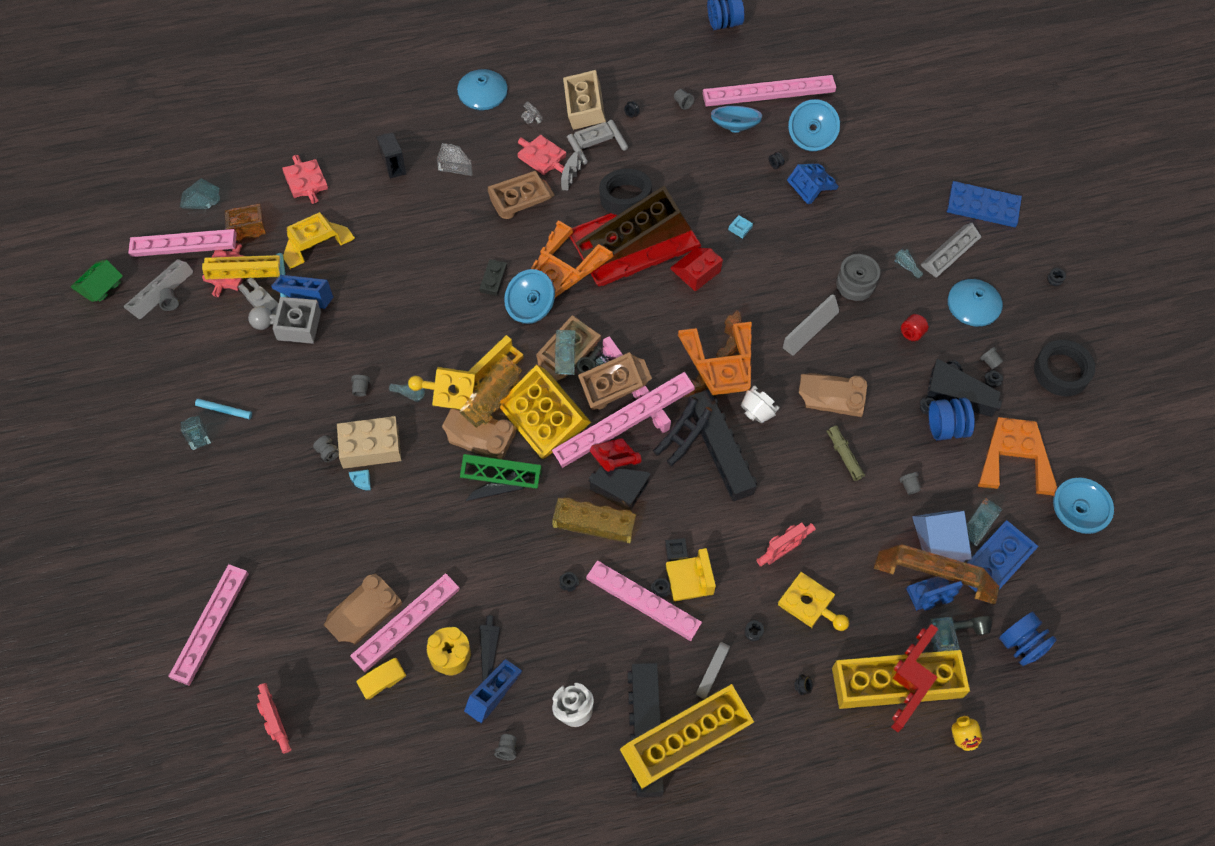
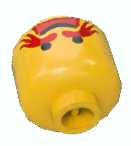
[951,716,983,751]

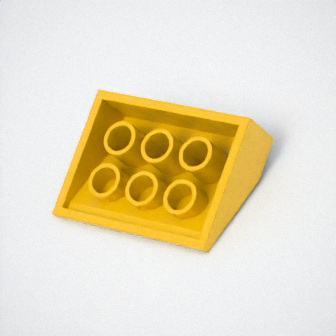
[497,365,591,459]

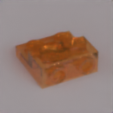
[225,204,265,241]

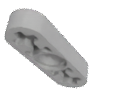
[696,642,731,699]

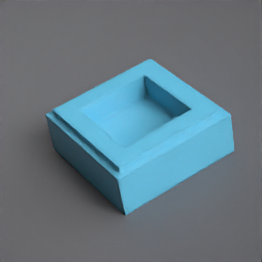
[728,215,753,239]

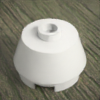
[741,386,779,423]
[552,683,594,727]

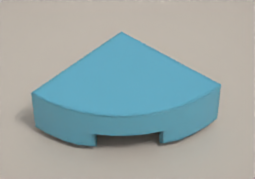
[349,470,371,490]

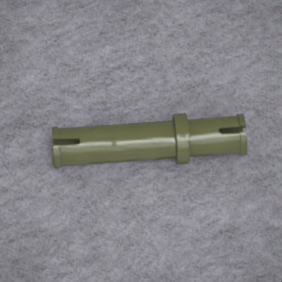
[827,426,865,481]

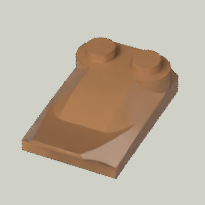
[488,171,555,219]
[536,315,601,381]
[578,352,652,410]
[799,373,867,417]
[442,409,517,460]
[324,574,402,645]

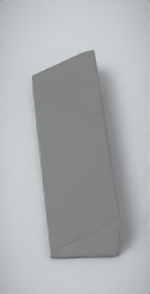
[920,223,981,278]
[124,259,193,319]
[783,294,839,355]

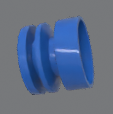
[707,0,744,30]
[929,398,974,440]
[999,612,1057,667]

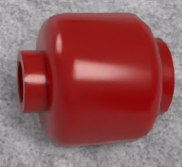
[901,314,929,341]

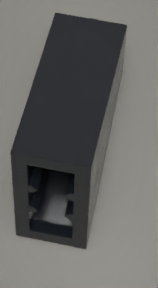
[377,132,406,179]
[588,466,651,512]

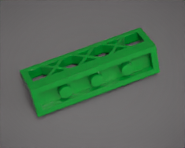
[460,454,543,489]

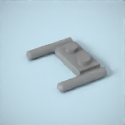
[567,120,628,165]

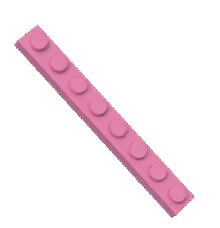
[702,75,836,107]
[552,372,695,468]

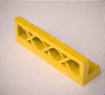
[202,255,280,279]
[455,335,524,407]

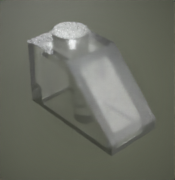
[437,143,473,176]

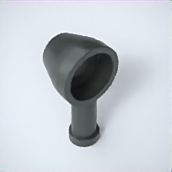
[577,346,603,374]
[952,616,992,635]

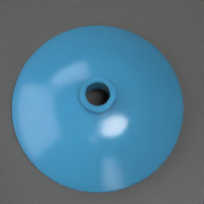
[457,69,507,110]
[788,99,840,151]
[711,106,762,132]
[504,269,555,324]
[948,279,1003,327]
[1053,478,1114,534]

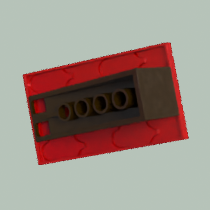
[570,186,701,286]

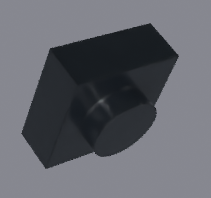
[665,538,688,562]

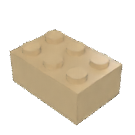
[563,70,606,130]
[337,416,401,469]

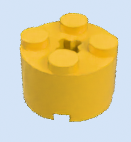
[427,627,471,676]

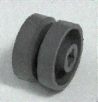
[836,254,880,301]

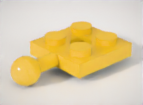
[408,367,476,411]
[778,572,849,631]

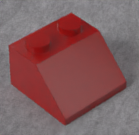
[671,248,723,291]

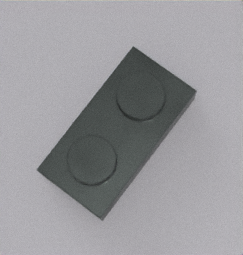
[479,259,507,296]

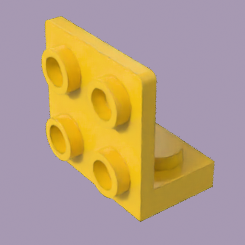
[666,548,716,601]

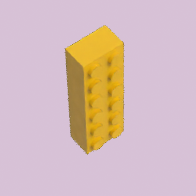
[832,650,970,709]
[620,684,754,789]

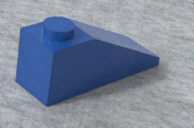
[272,275,334,309]
[464,659,522,723]

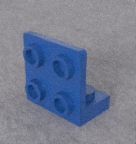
[787,164,839,204]
[906,574,963,611]

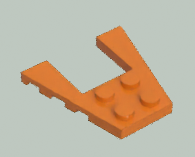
[531,220,613,298]
[678,322,752,395]
[978,417,1057,496]

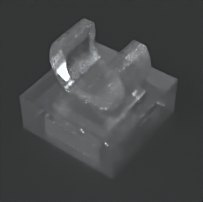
[521,102,543,125]

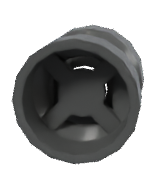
[313,435,339,463]

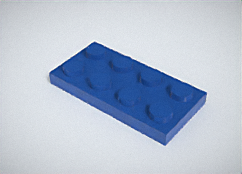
[947,181,1022,228]
[956,520,1038,602]

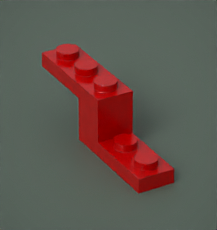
[891,624,938,732]

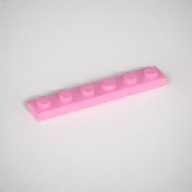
[128,229,237,257]
[602,337,671,433]
[586,561,702,641]
[169,564,248,686]
[350,573,460,673]

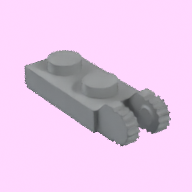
[238,278,278,314]

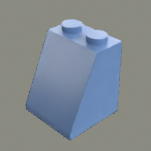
[912,510,972,568]

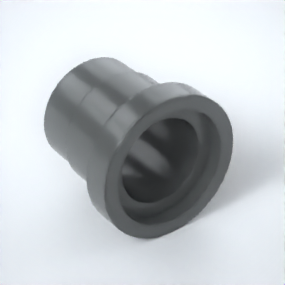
[674,89,694,110]
[159,288,179,311]
[980,347,1003,370]
[351,375,370,396]
[899,472,922,495]
[494,734,517,760]

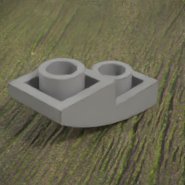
[561,152,581,190]

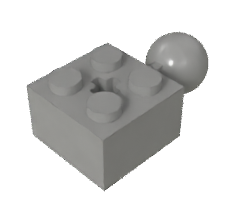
[248,297,321,344]

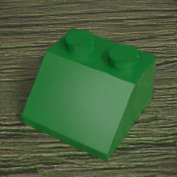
[70,260,123,302]

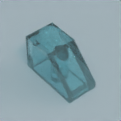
[180,178,220,209]
[555,330,576,375]
[180,416,211,450]
[967,498,1002,545]
[931,617,959,652]

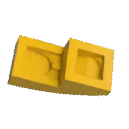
[356,658,407,700]

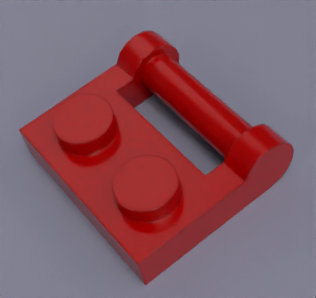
[590,438,641,471]

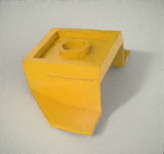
[283,212,355,269]

